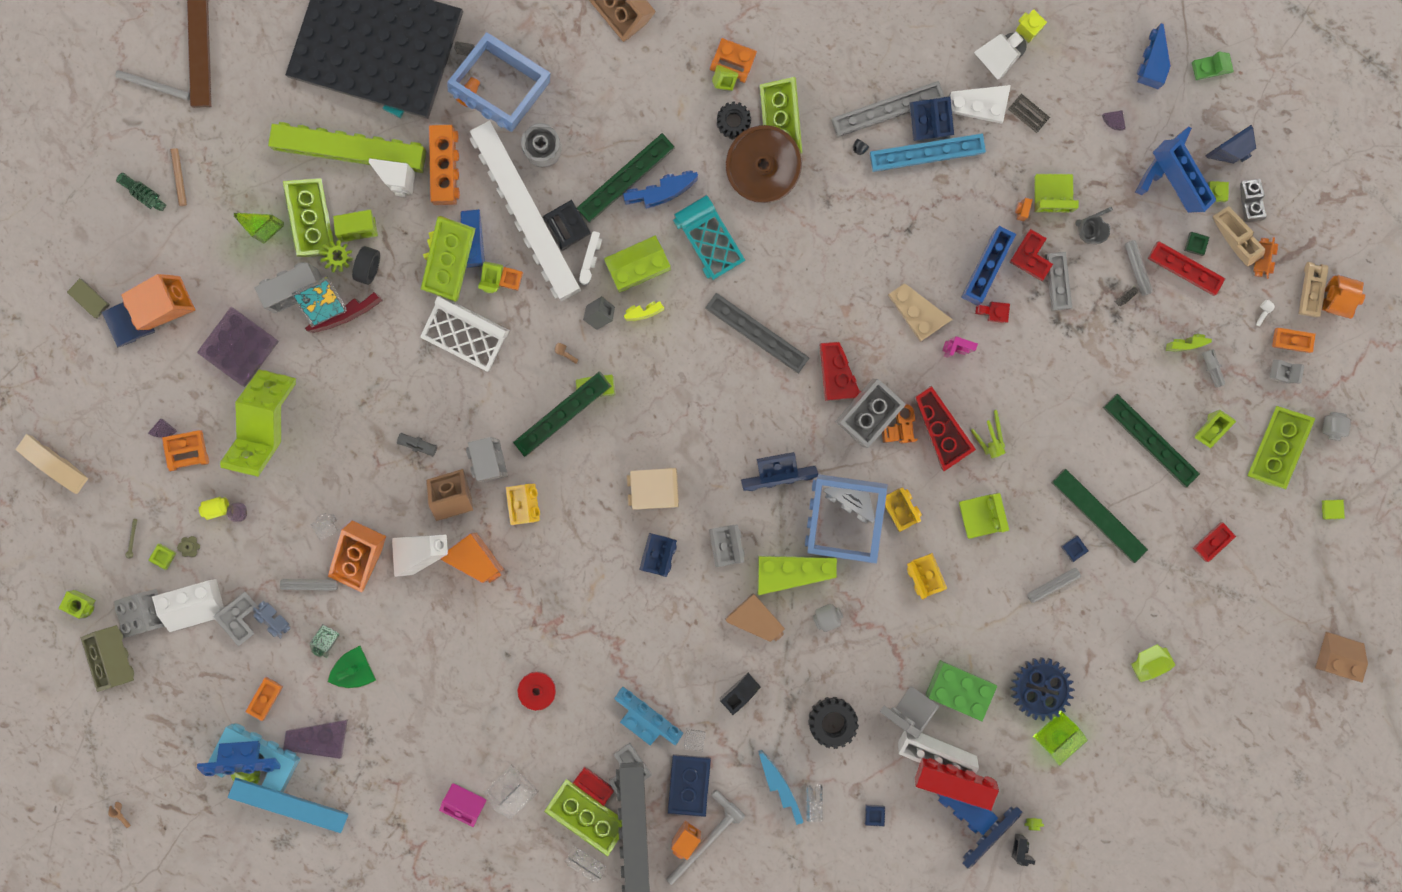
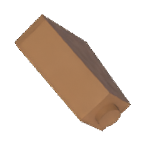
[725,593,785,642]

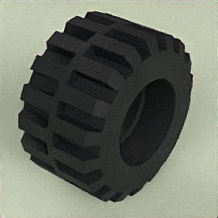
[808,697,859,749]

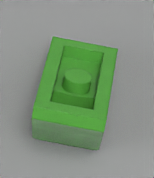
[1191,51,1234,80]

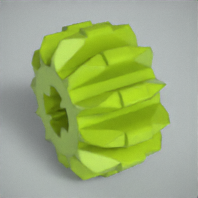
[319,240,353,273]

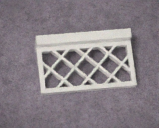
[420,296,510,372]

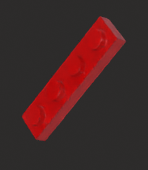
[1148,241,1226,296]

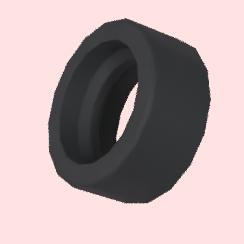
[352,246,381,285]

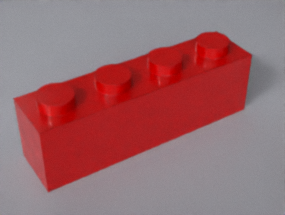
[915,758,999,811]

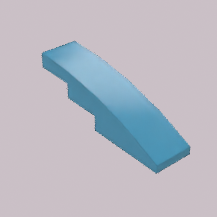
[758,750,804,825]

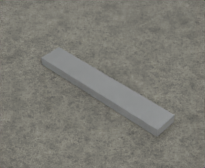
[831,81,944,138]

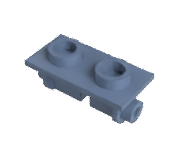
[253,601,291,639]

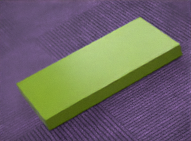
[421,216,476,302]

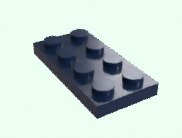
[962,806,1023,869]

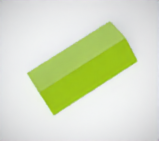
[760,77,802,153]
[282,178,334,257]
[1247,406,1316,490]
[544,779,622,857]

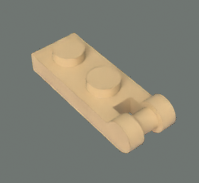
[1298,262,1328,317]

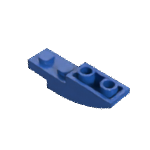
[623,170,698,209]

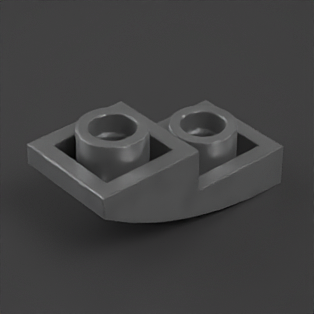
[1240,179,1267,222]

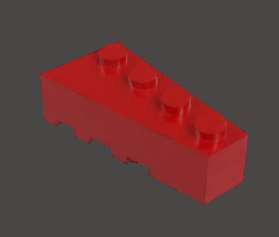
[915,386,976,471]

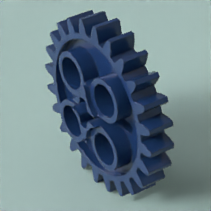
[1010,657,1075,721]

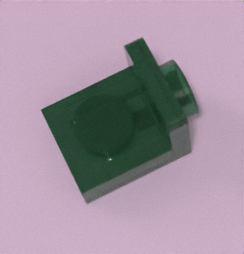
[310,624,340,658]

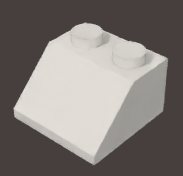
[369,158,416,197]

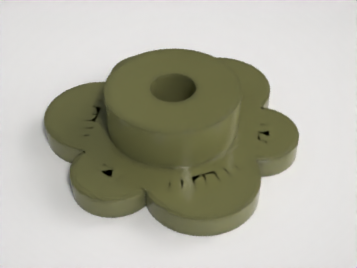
[177,536,200,557]

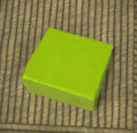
[712,65,738,91]

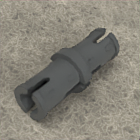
[397,432,437,457]

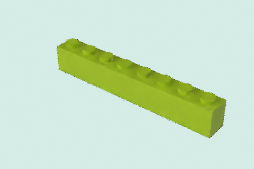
[268,122,427,173]

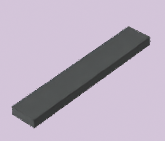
[705,293,809,374]

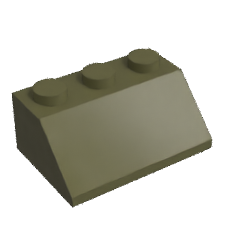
[80,625,134,692]

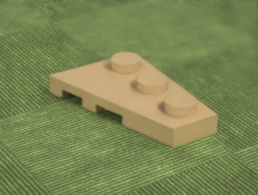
[888,283,953,342]

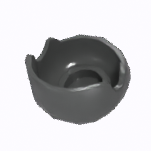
[1078,216,1110,245]

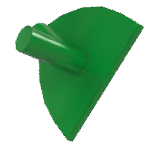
[328,645,376,688]

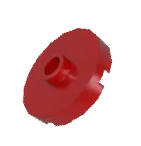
[517,671,556,711]

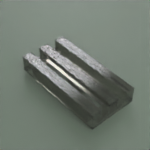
[1008,93,1050,133]

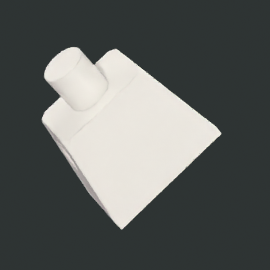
[974,32,1023,80]

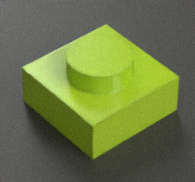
[1207,181,1229,202]

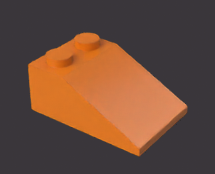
[328,520,387,592]

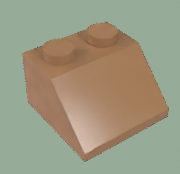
[426,469,473,521]
[1315,632,1368,683]

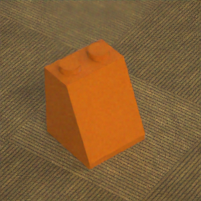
[121,274,196,330]
[441,533,504,583]

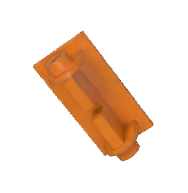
[1253,237,1279,279]

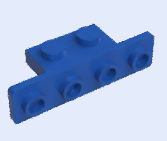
[197,741,281,776]

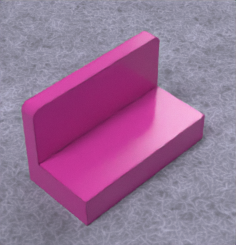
[439,783,487,827]

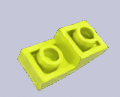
[623,301,664,321]

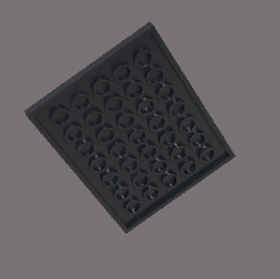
[285,0,464,119]

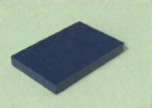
[667,754,711,817]

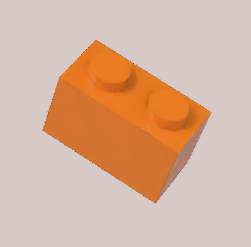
[671,820,701,860]

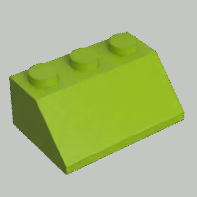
[604,235,671,293]

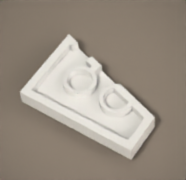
[949,85,1011,124]

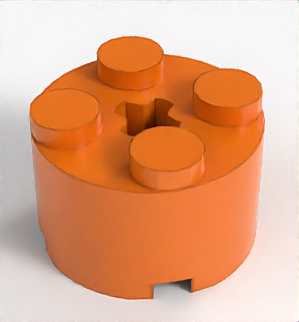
[1322,275,1365,319]

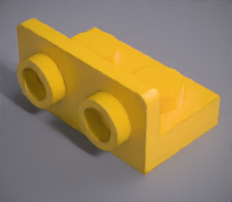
[506,484,540,525]

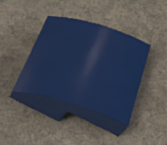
[909,96,954,141]
[102,302,155,348]

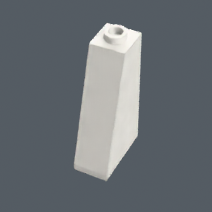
[392,535,448,577]

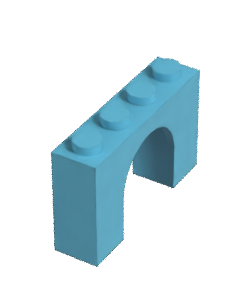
[208,723,301,792]

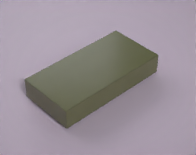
[67,278,110,319]

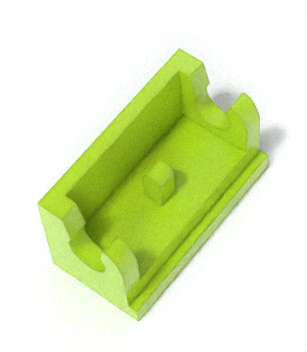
[333,209,378,243]

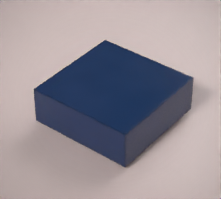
[1061,535,1089,562]
[864,805,885,827]

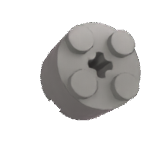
[521,123,562,167]

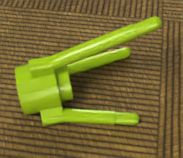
[971,410,1006,458]

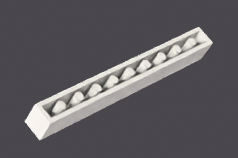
[469,120,581,302]

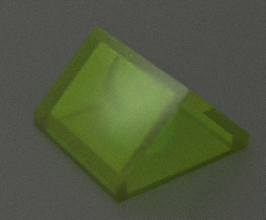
[234,213,284,244]
[1033,711,1088,766]

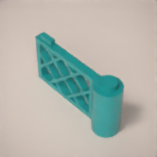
[673,195,745,280]

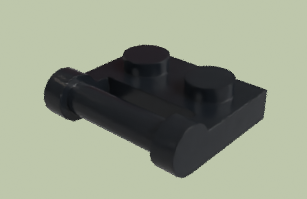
[542,200,591,250]

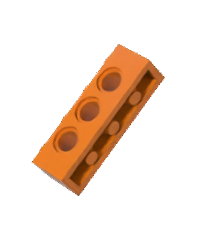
[429,125,460,205]

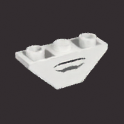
[823,487,875,524]

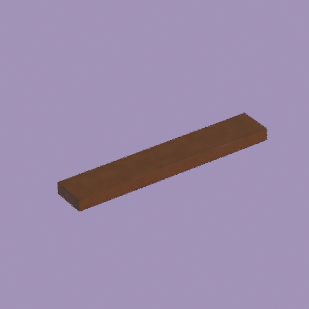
[187,0,212,108]

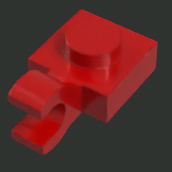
[975,301,1010,323]

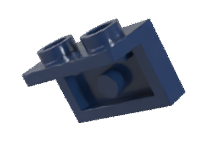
[639,533,677,577]

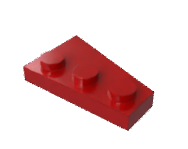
[819,342,861,401]

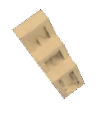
[15,434,88,494]

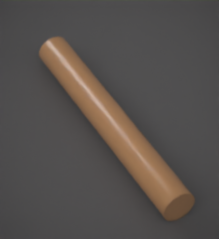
[170,148,187,206]

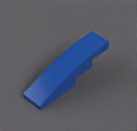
[1135,126,1192,195]

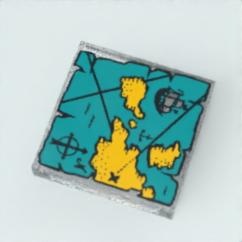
[292,276,347,327]

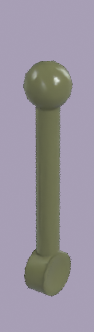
[125,519,137,558]

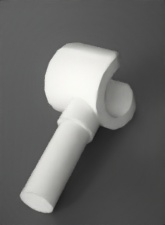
[1256,300,1275,327]

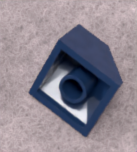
[1205,125,1257,164]

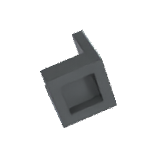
[583,296,615,330]

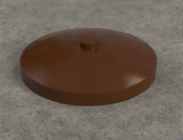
[726,125,802,203]

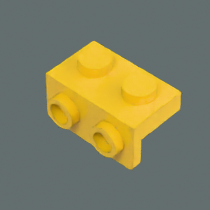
[885,487,922,532]
[907,553,947,599]

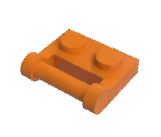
[710,38,757,83]
[162,430,209,472]

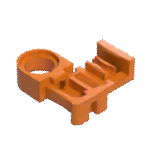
[882,404,918,444]

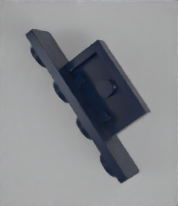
[741,452,818,491]

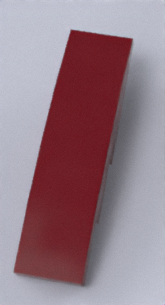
[305,292,383,333]

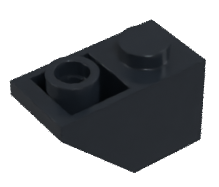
[720,672,761,715]

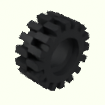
[717,101,751,139]

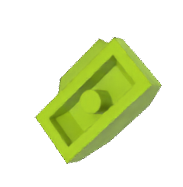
[1131,644,1176,682]

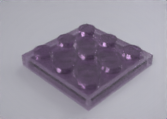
[197,307,279,387]

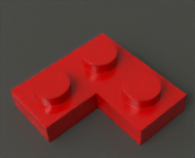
[1009,229,1053,282]

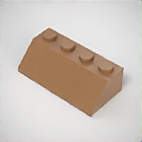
[589,0,656,42]

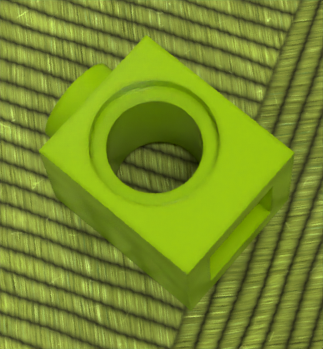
[58,590,96,619]

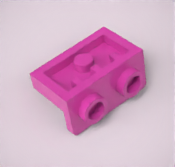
[942,336,978,358]

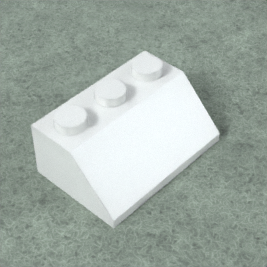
[152,579,224,632]

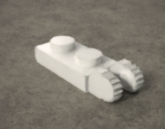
[579,231,602,285]

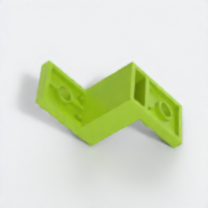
[220,369,296,477]

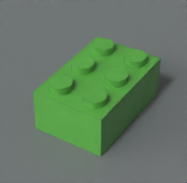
[925,660,997,722]

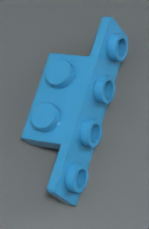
[614,687,683,746]

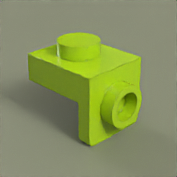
[478,261,503,293]

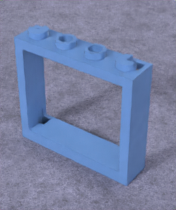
[447,32,551,132]
[805,474,888,564]

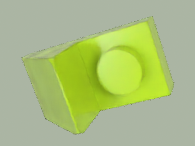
[1195,410,1236,448]

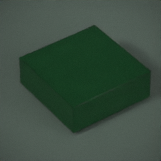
[1184,232,1210,256]

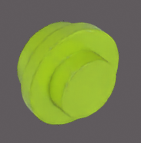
[1024,818,1044,831]

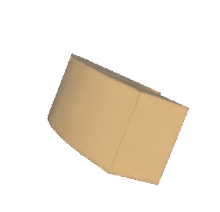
[1213,206,1265,267]

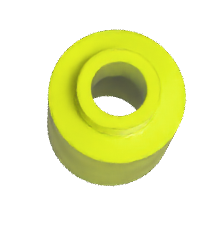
[199,497,230,520]

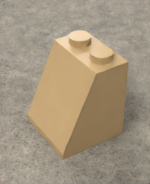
[627,468,679,510]

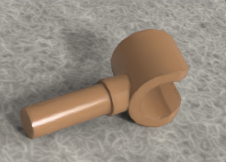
[555,343,578,364]
[108,802,131,828]

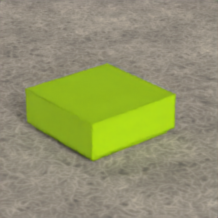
[1321,499,1345,520]
[148,544,176,570]

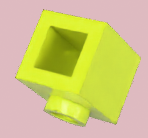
[1015,9,1047,43]

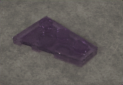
[283,719,348,759]

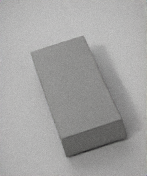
[1045,252,1072,311]

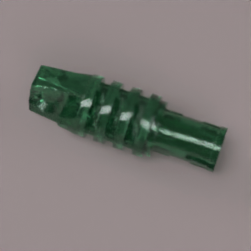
[116,173,167,211]

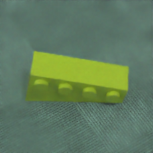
[757,556,837,595]

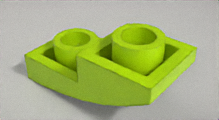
[1166,334,1212,352]

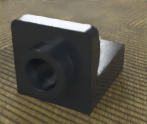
[1011,834,1036,866]

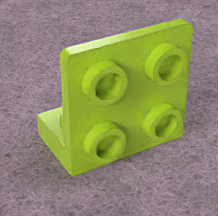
[1034,174,1079,213]
[959,493,1010,539]

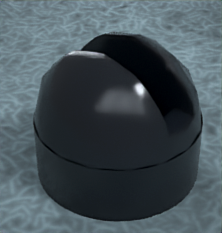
[853,139,869,155]

